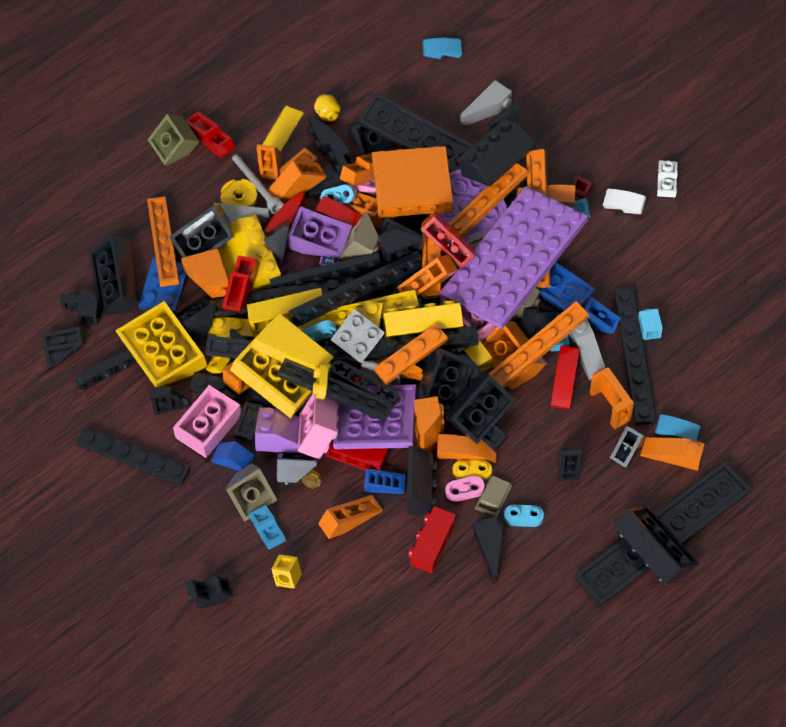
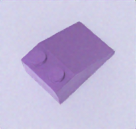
[285,207,352,258]
[255,408,301,453]

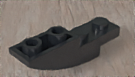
[307,117,350,175]

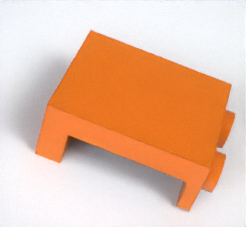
[590,367,634,430]

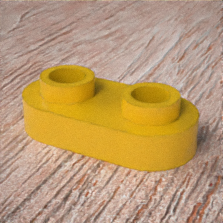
[312,363,328,399]
[453,460,492,481]

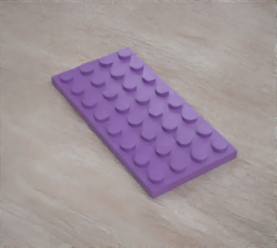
[439,186,588,329]

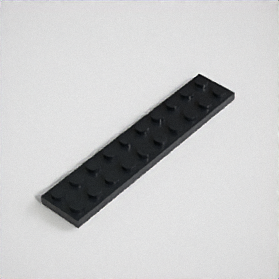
[358,93,527,206]
[574,462,752,607]

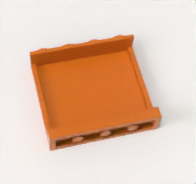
[372,146,453,218]

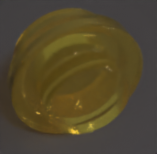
[302,470,321,488]

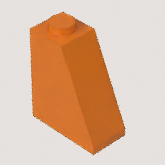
[268,160,326,204]
[181,248,228,299]

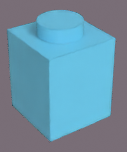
[638,309,663,340]

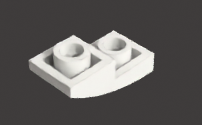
[657,161,677,197]
[603,189,646,214]

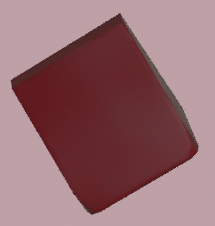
[572,175,595,199]

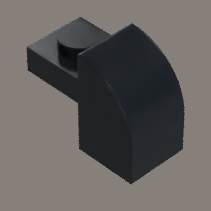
[60,289,100,325]
[186,575,234,608]

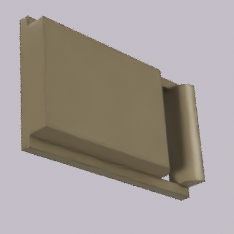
[475,476,512,518]

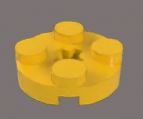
[221,179,258,207]

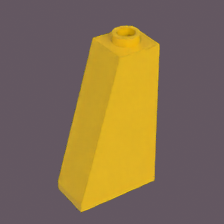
[252,313,333,371]

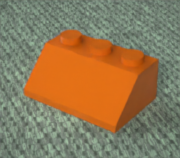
[482,321,547,389]
[414,397,444,452]

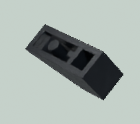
[557,449,582,481]
[473,516,505,584]

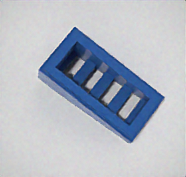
[364,469,405,494]

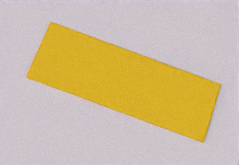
[263,106,304,151]

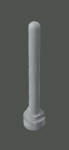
[232,154,284,214]

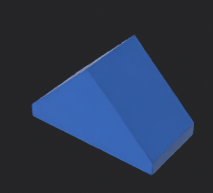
[584,297,621,334]
[211,441,255,471]

